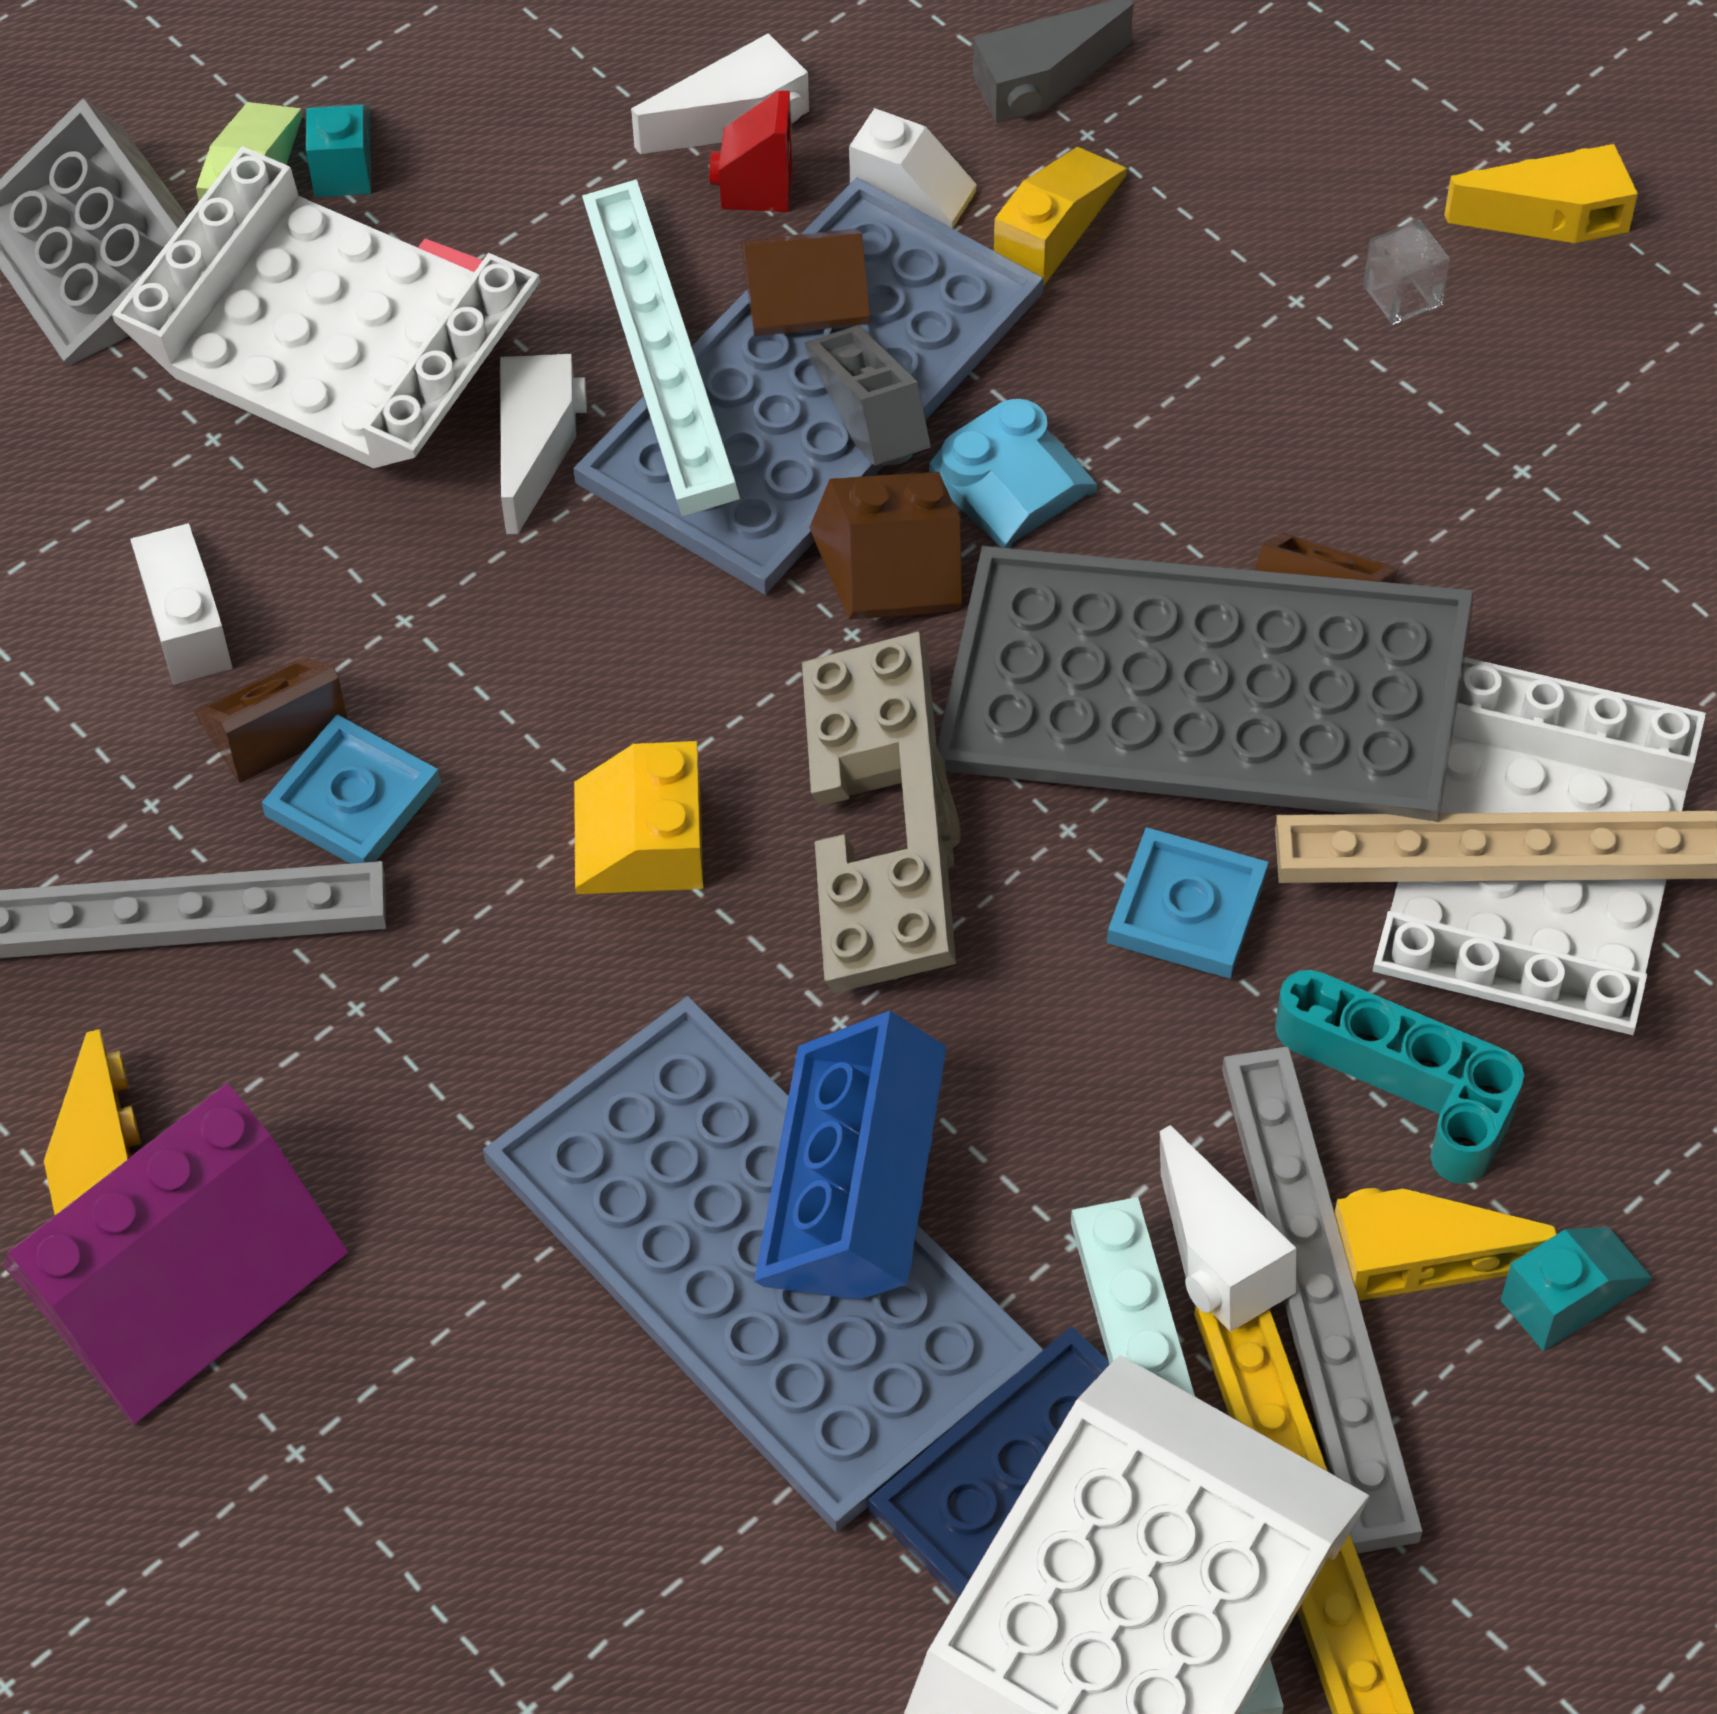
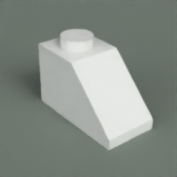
[849,108,976,229]

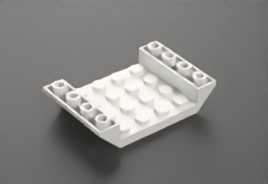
[112,146,540,468]
[1373,657,1706,1035]
[904,1355,1370,1714]

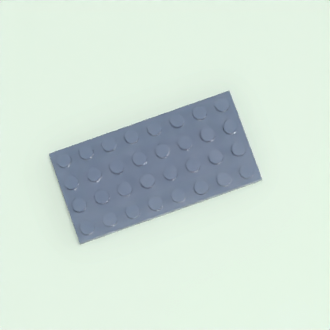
[573,177,1044,595]
[483,996,1043,1533]

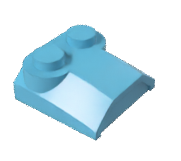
[929,399,1097,548]

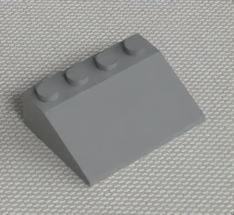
[0,98,188,366]

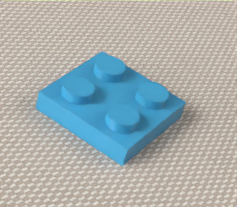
[261,715,441,864]
[1107,827,1269,979]

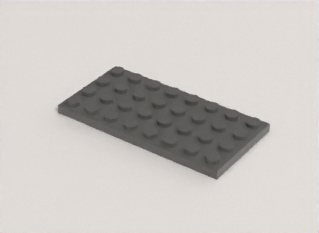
[937,546,1474,822]

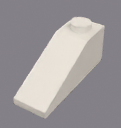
[631,34,809,154]
[500,354,587,534]
[130,523,233,685]
[1160,1125,1296,1332]

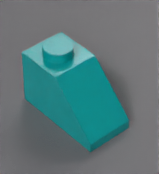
[306,103,371,197]
[1501,1227,1652,1352]

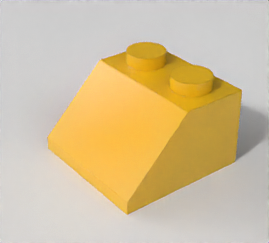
[574,741,703,895]

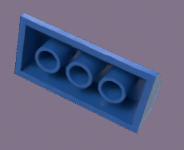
[754,1011,947,1300]

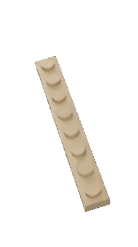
[1275,811,1717,883]

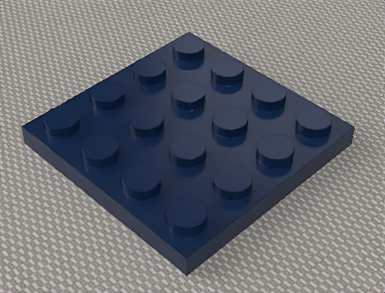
[868,1326,1110,1601]

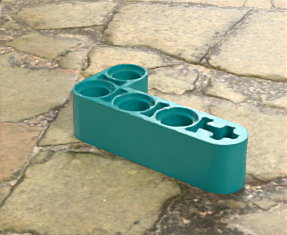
[1275,970,1524,1184]

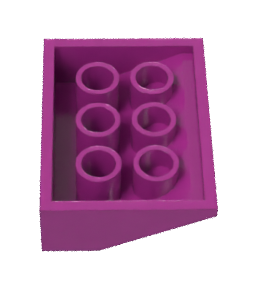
[3,1083,348,1426]

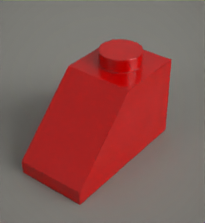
[709,90,793,212]

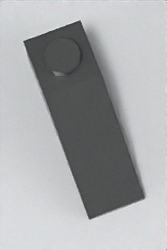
[973,0,1134,123]
[804,325,931,465]

